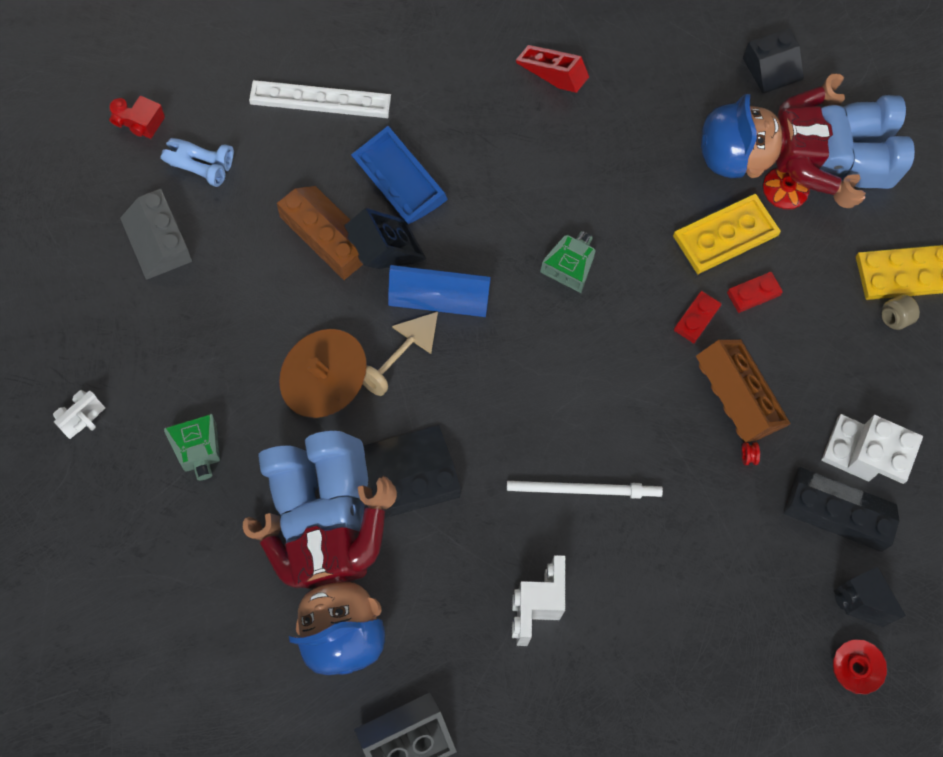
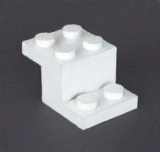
[821,414,923,484]
[512,555,565,646]

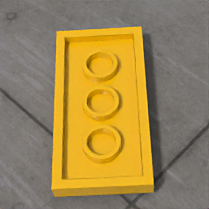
[673,194,781,274]
[856,245,943,300]

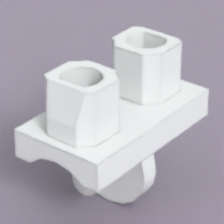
[53,390,105,439]

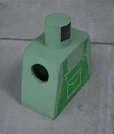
[540,231,596,293]
[164,414,220,480]

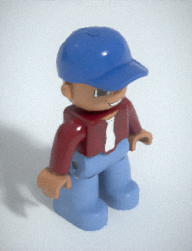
[701,74,915,208]
[243,431,397,675]

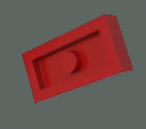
[727,272,783,313]
[674,291,722,344]

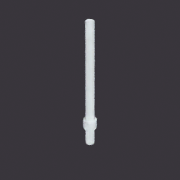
[507,481,663,499]

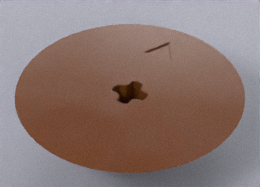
[279,329,366,418]

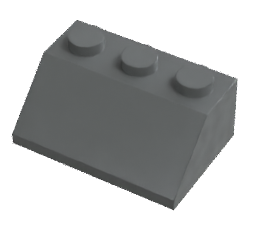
[120,189,192,280]
[354,692,457,757]

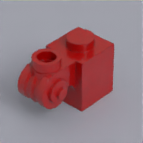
[109,96,165,139]

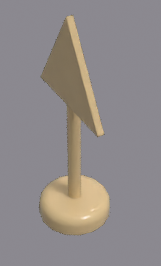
[363,312,438,396]

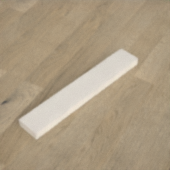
[249,80,391,118]

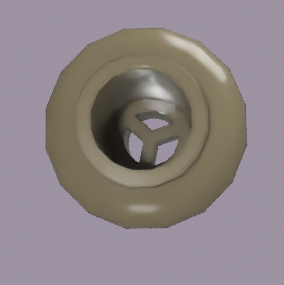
[882,295,920,330]

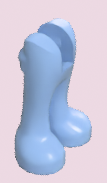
[161,138,234,187]

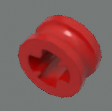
[742,442,760,465]

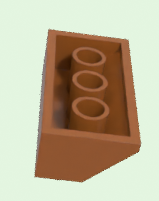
[277,186,363,280]
[696,340,791,442]

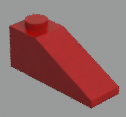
[516,45,589,93]

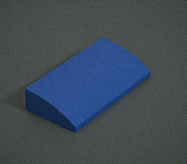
[351,126,448,224]
[388,265,491,317]

